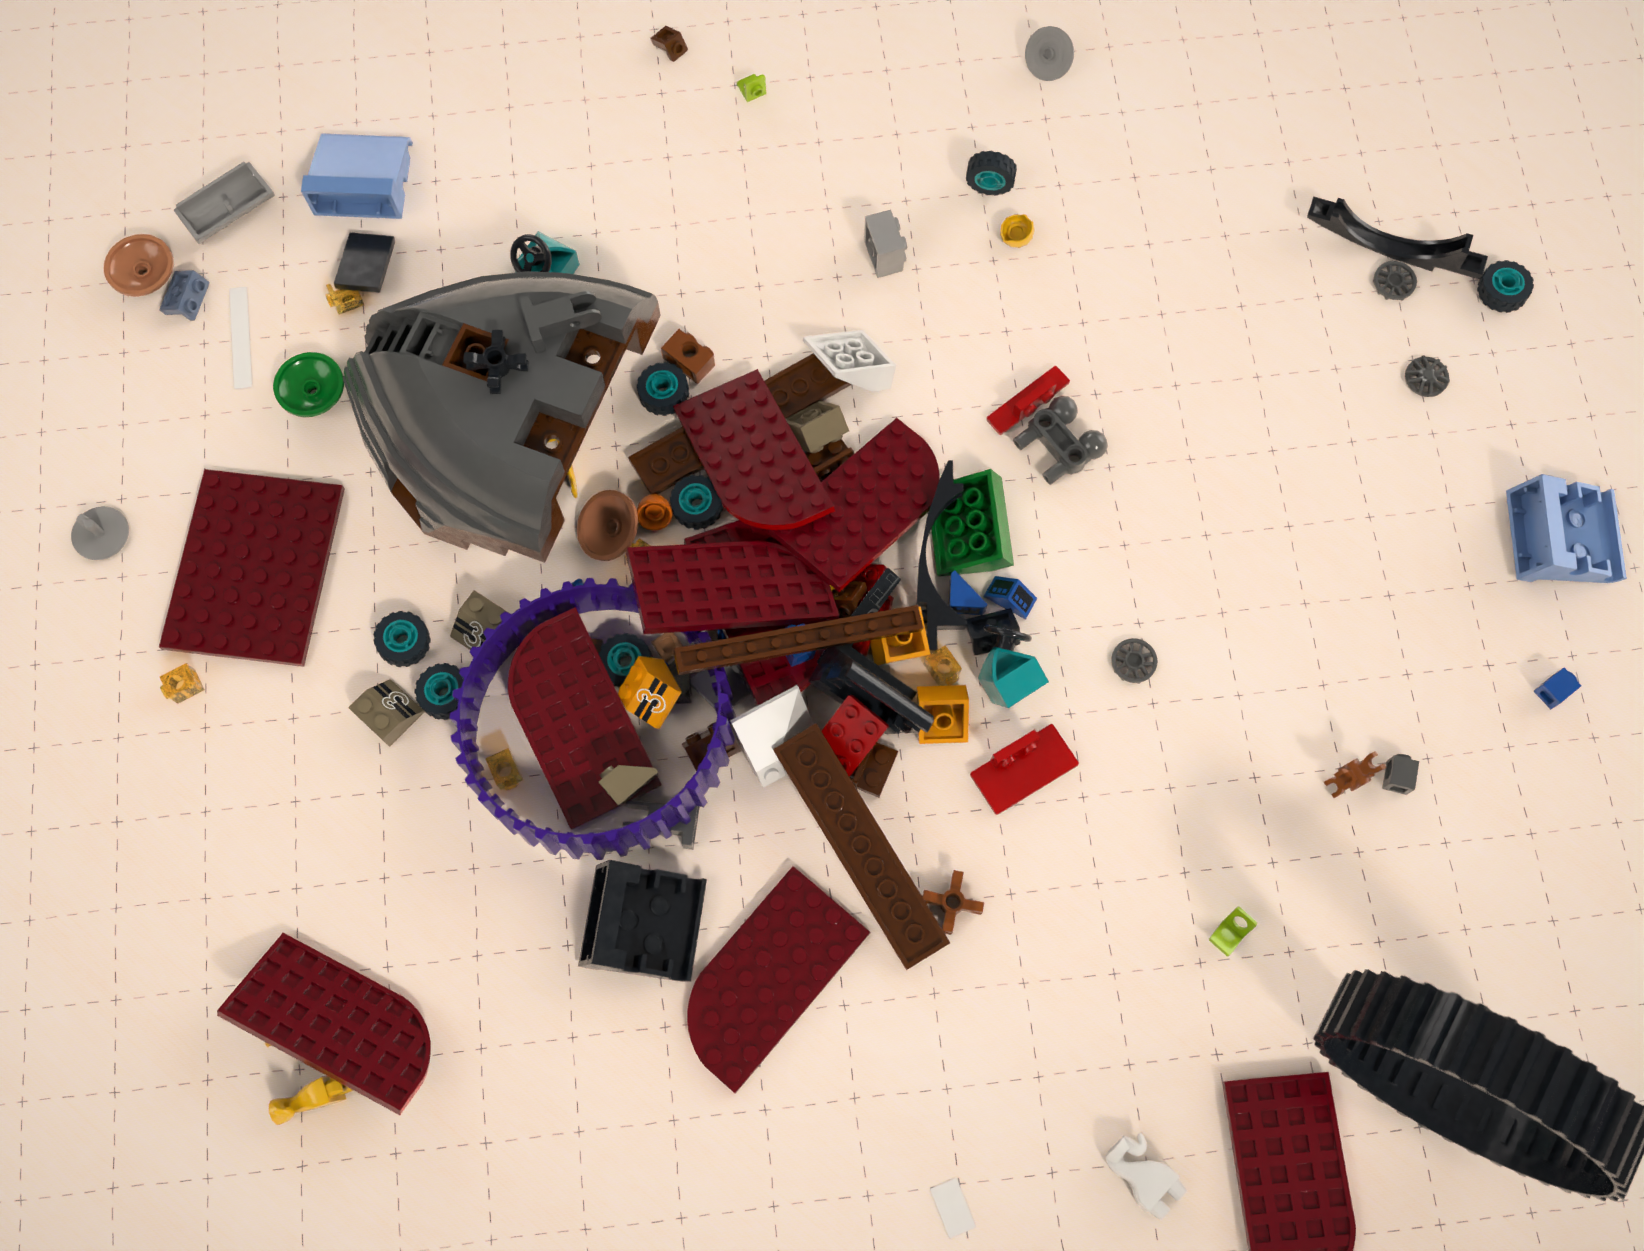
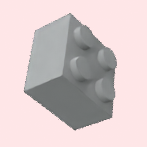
[864,209,908,278]

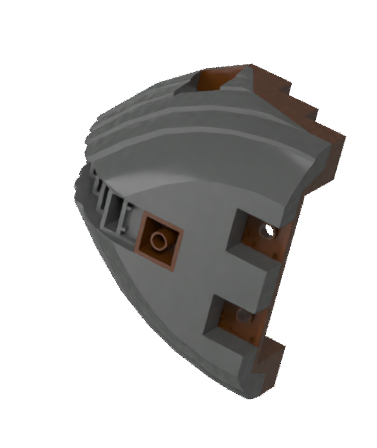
[342,271,661,563]

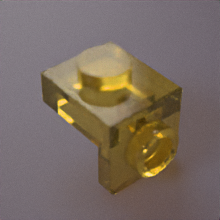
[325,284,364,315]

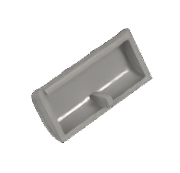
[173,161,275,244]

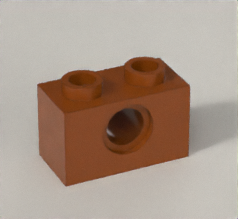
[661,329,715,385]

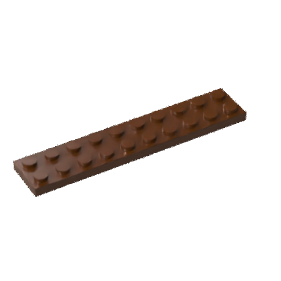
[628,353,851,494]
[773,723,950,970]

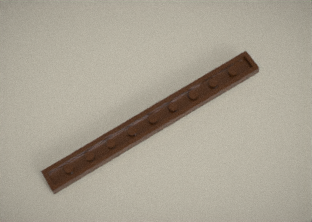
[673,605,923,675]

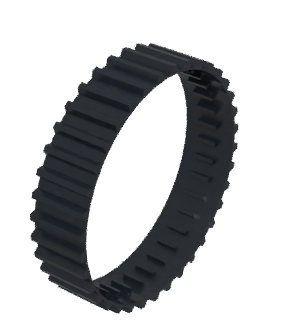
[1313,969,1644,1202]

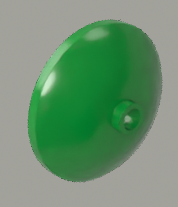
[273,352,344,417]

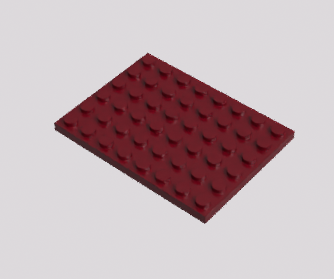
[159,469,345,667]

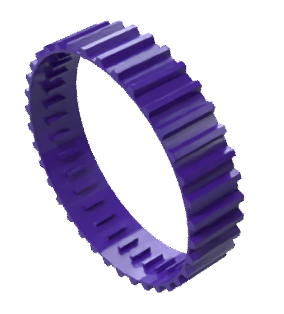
[450,578,736,860]

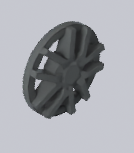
[1372,261,1417,301]
[1405,355,1450,397]
[1111,638,1158,684]

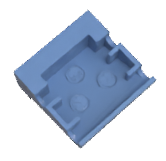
[301,133,413,219]
[1506,474,1627,583]

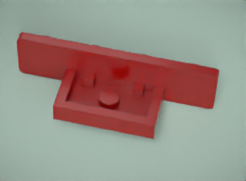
[986,366,1070,435]

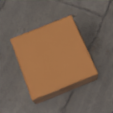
[651,632,683,662]

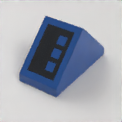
[948,570,988,615]
[983,576,1037,620]

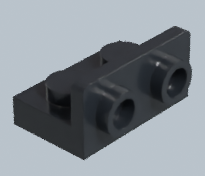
[966,608,1020,655]

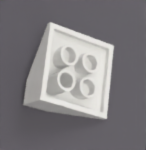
[803,330,896,392]
[730,685,813,788]

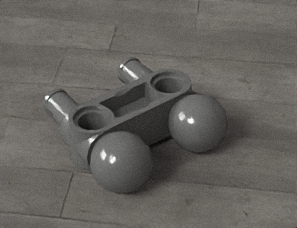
[1013,396,1108,485]

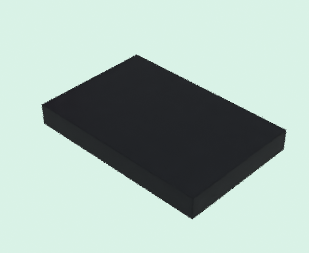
[333,232,395,293]

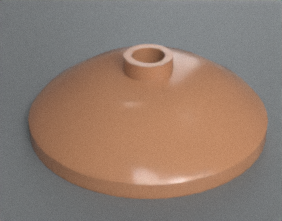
[104,234,174,297]
[577,490,638,561]

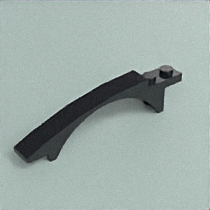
[1307,197,1488,279]
[916,460,967,654]

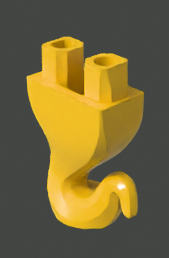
[269,1076,354,1125]

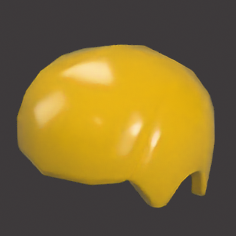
[1000,214,1034,248]

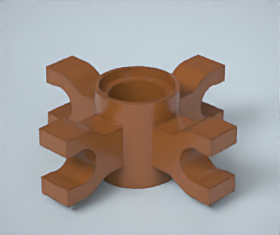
[1324,751,1386,798]
[922,870,985,935]

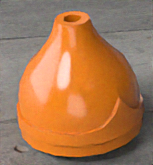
[637,494,673,531]

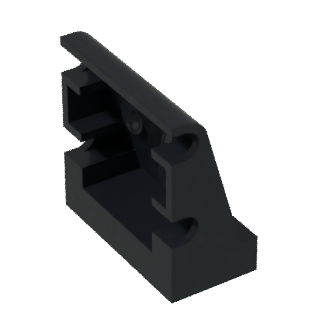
[808,645,934,735]
[578,860,707,982]

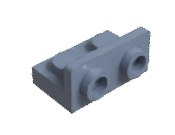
[159,270,209,321]

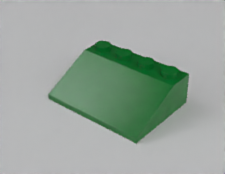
[931,469,1014,577]

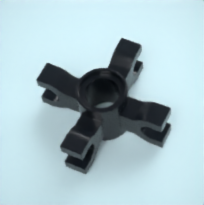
[463,330,529,394]

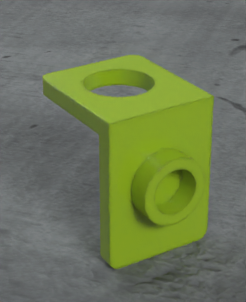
[737,74,766,102]
[1209,907,1258,957]

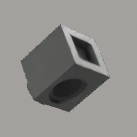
[1382,754,1420,795]

